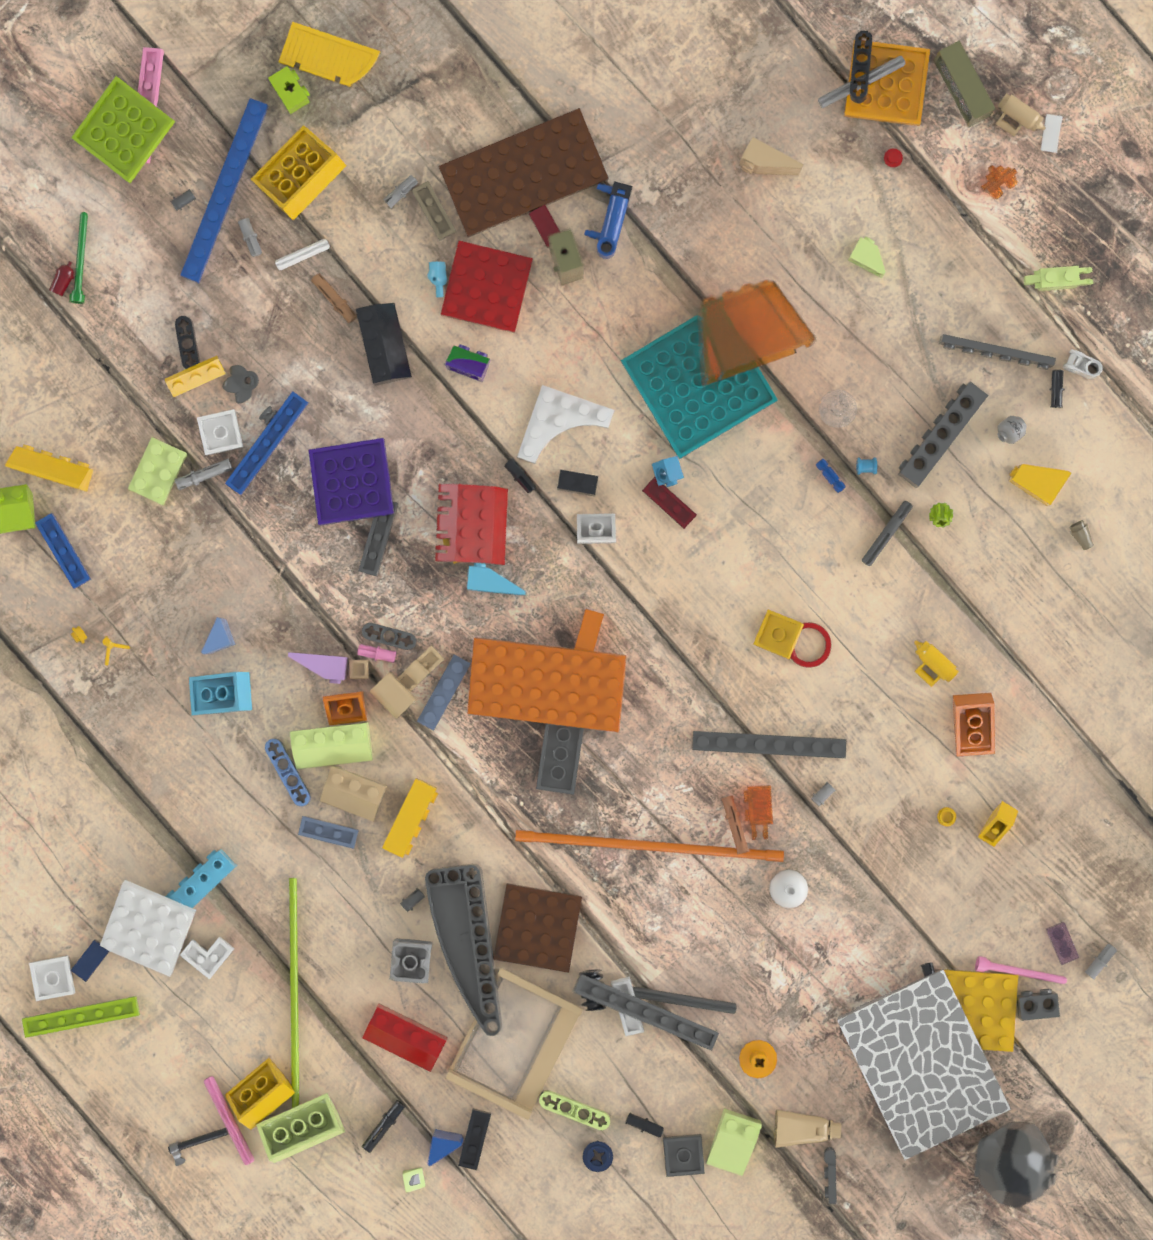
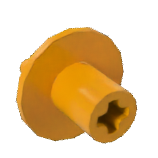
[739,1040,777,1078]

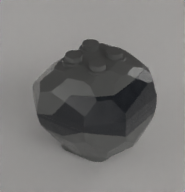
[975,1122,1059,1208]

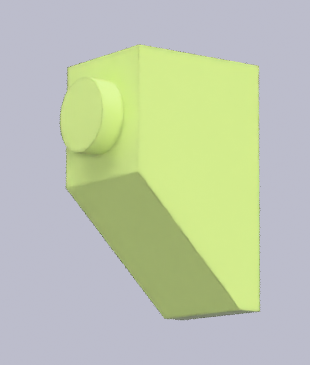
[848,237,886,278]

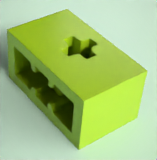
[268,66,310,114]

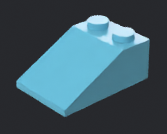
[467,563,526,596]
[189,672,252,716]

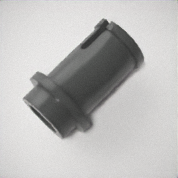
[170,189,196,211]
[400,888,425,912]

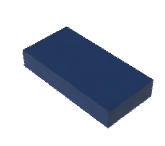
[71,939,110,982]

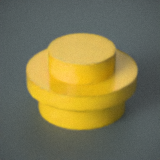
[70,626,87,644]
[937,807,957,827]

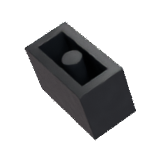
[557,469,598,497]

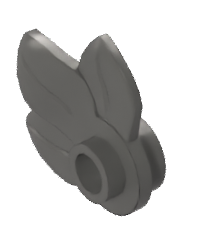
[223,365,259,404]

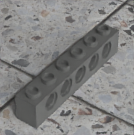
[898,381,989,488]

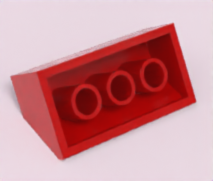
[362,1003,448,1072]

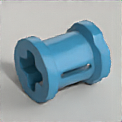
[856,457,877,475]

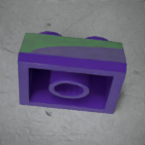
[445,344,490,382]

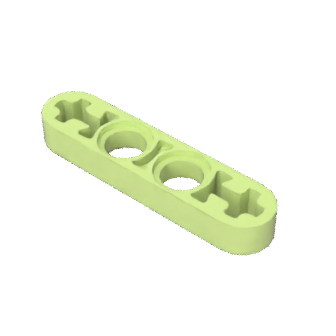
[539,1090,610,1130]

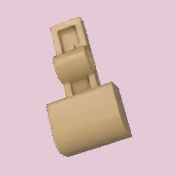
[370,645,445,719]

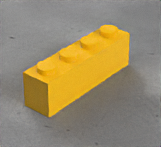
[382,778,439,858]

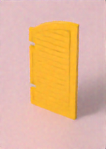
[279,21,380,87]

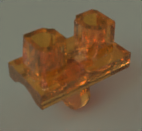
[980,165,1018,199]

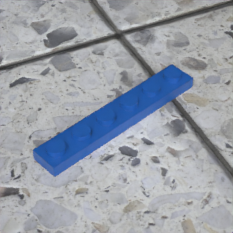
[225,391,309,495]

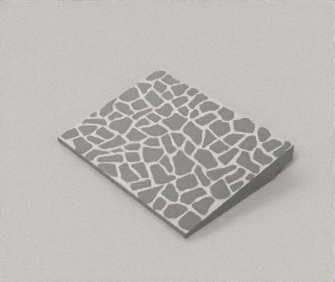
[837,969,1011,1160]

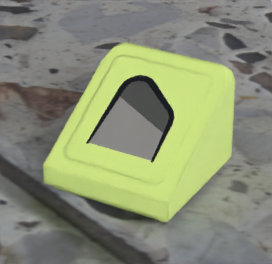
[402,1167,426,1192]

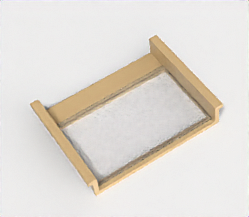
[445,968,584,1120]

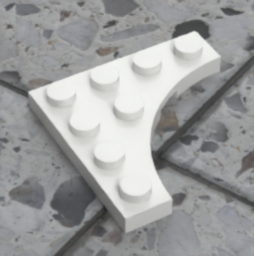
[517,385,614,464]

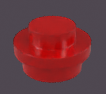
[884,148,903,168]

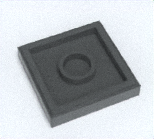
[663,1134,705,1177]

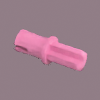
[358,644,397,663]

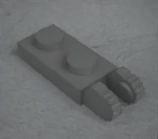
[824,1147,837,1204]

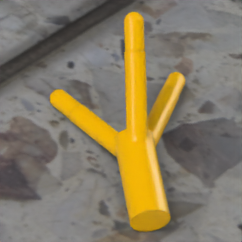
[102,636,130,666]

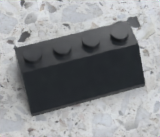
[356,303,412,386]

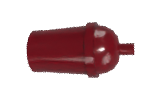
[49,261,74,297]

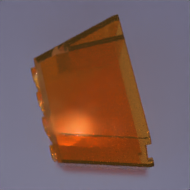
[697,280,816,387]

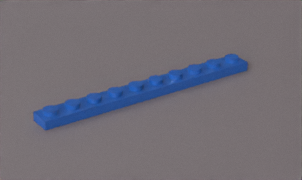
[180,98,269,283]

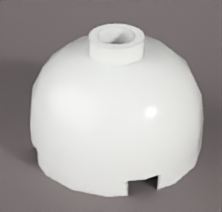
[769,869,808,908]

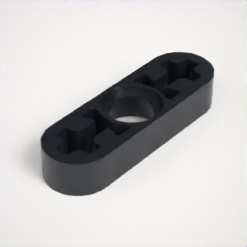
[175,316,200,369]

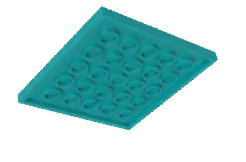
[621,302,778,459]

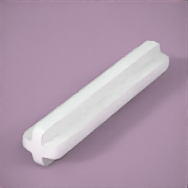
[275,239,330,270]

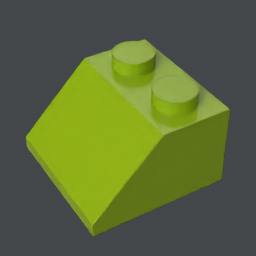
[0,484,35,534]

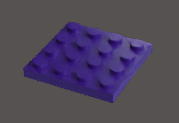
[308,438,395,526]

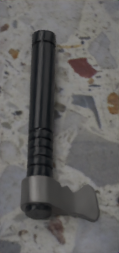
[168,1128,228,1166]

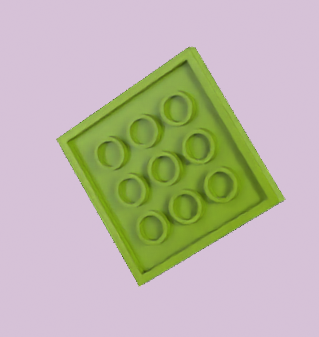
[71,76,175,183]

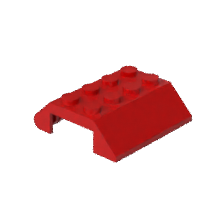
[435,484,508,565]

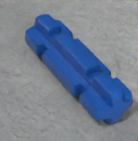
[816,459,846,493]

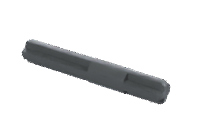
[862,501,913,566]

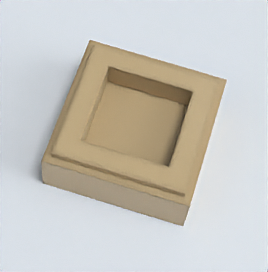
[349,660,369,679]

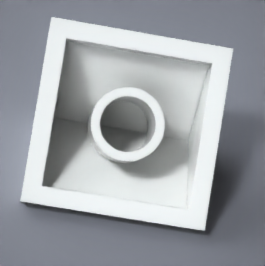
[577,513,616,544]

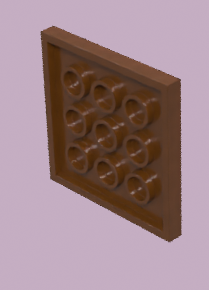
[494,883,582,973]

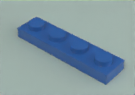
[35,513,91,589]

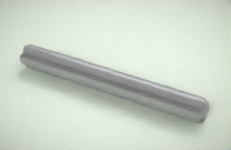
[818,56,906,108]

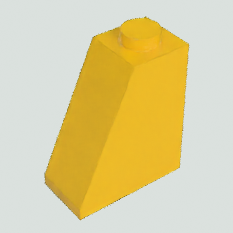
[1009,464,1071,506]

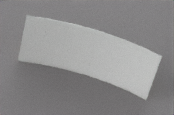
[1041,114,1063,153]

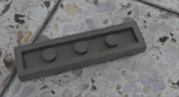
[358,502,399,577]

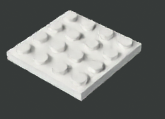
[100,880,196,977]

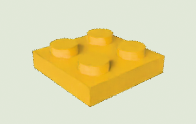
[753,609,804,659]

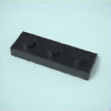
[458,1108,491,1171]

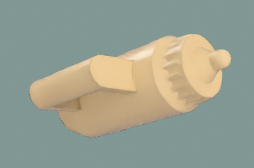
[996,93,1046,137]

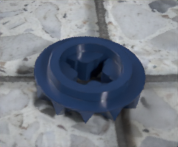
[583,1140,613,1172]

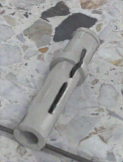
[175,458,233,491]

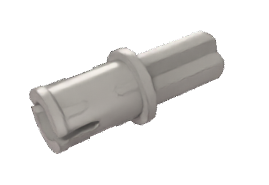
[383,175,418,208]
[238,218,262,257]
[1085,944,1117,980]

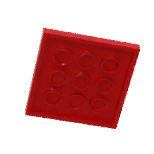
[441,240,533,333]

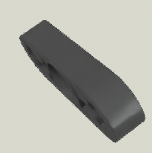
[362,623,417,650]

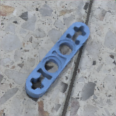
[265,739,311,806]

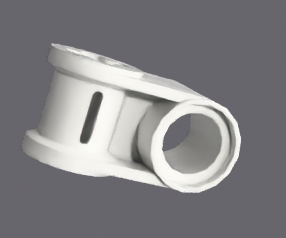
[1063,349,1103,379]

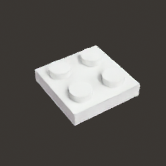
[197,409,243,456]
[29,955,75,1001]

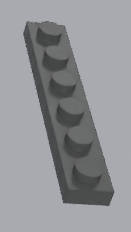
[939,334,1056,370]

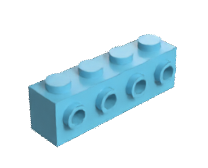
[165,849,237,908]

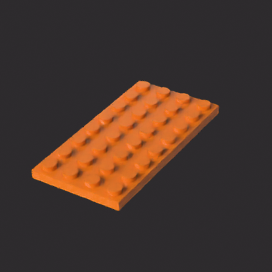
[467,637,627,732]

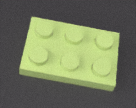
[128,437,188,505]

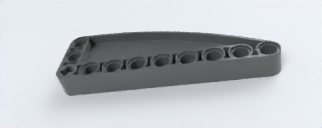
[425,864,502,1036]

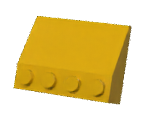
[250,125,346,220]

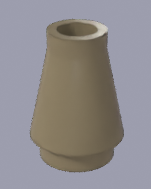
[1069,520,1094,550]

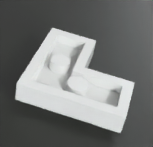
[180,937,235,979]

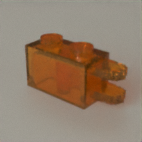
[743,785,773,840]

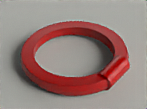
[790,622,832,668]

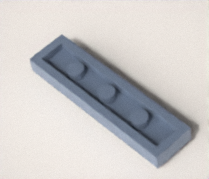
[417,654,471,731]

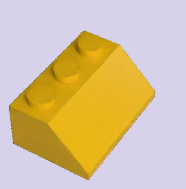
[225,1058,295,1130]

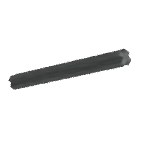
[632,986,737,1014]

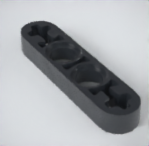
[850,30,872,103]

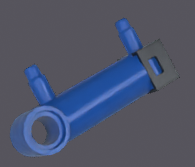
[584,181,633,259]

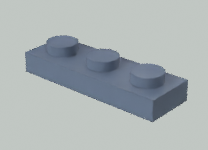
[298,816,359,849]

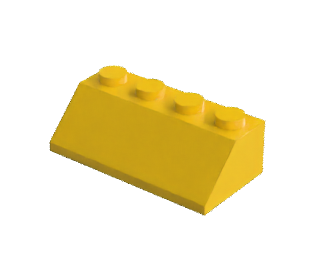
[5,444,94,492]

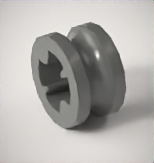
[259,406,277,425]

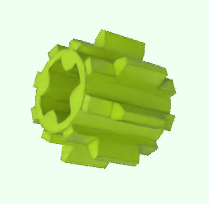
[929,503,953,528]

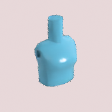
[427,262,447,298]

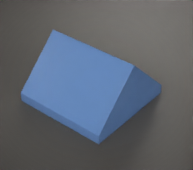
[201,617,236,654]

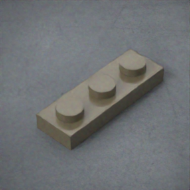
[412,181,456,241]

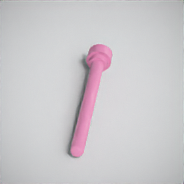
[975,956,1067,984]

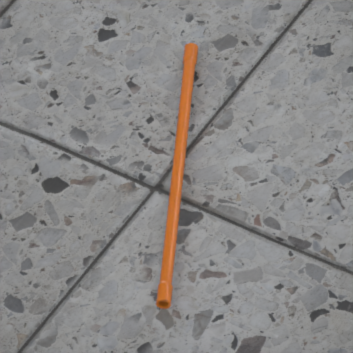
[515,830,784,862]

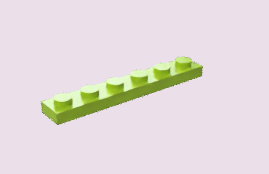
[22,996,140,1038]

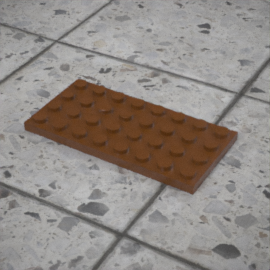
[439,108,609,237]

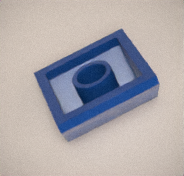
[428,1129,464,1167]

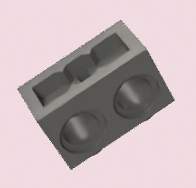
[1017,989,1060,1021]

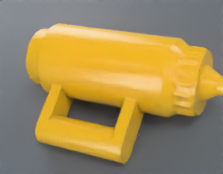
[914,640,959,687]

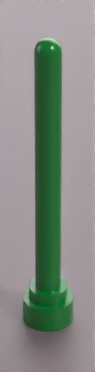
[69,212,88,304]

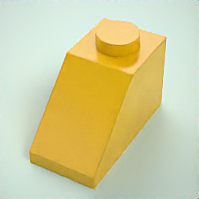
[978,801,1018,847]

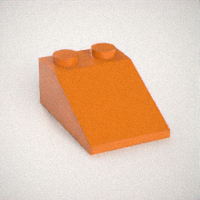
[953,693,995,757]

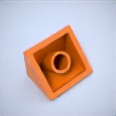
[323,691,367,726]

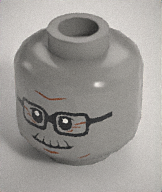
[997,416,1026,444]

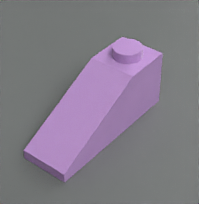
[288,652,348,684]

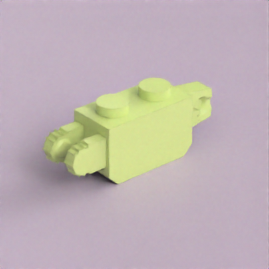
[1024,266,1093,291]

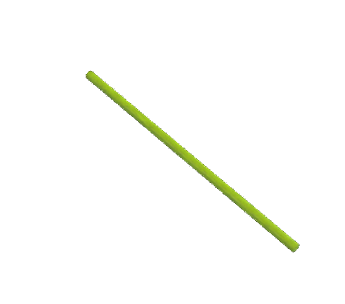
[289,878,299,1108]

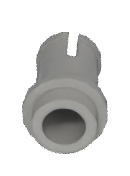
[811,782,836,807]

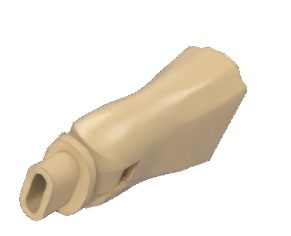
[774,1110,841,1148]

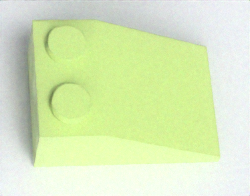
[706,1109,762,1176]

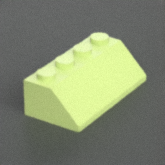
[290,722,373,769]
[256,1093,345,1163]

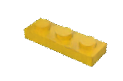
[165,355,226,397]

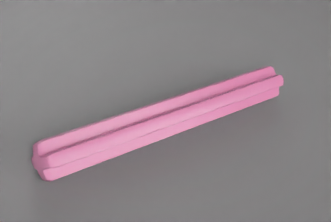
[204,1076,254,1165]

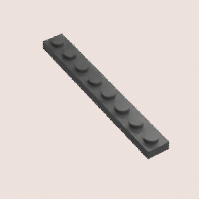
[692,731,847,759]
[572,974,719,1051]

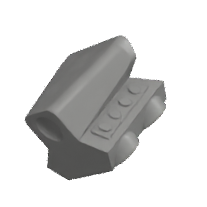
[390,938,432,983]

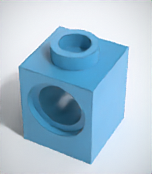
[652,456,684,487]

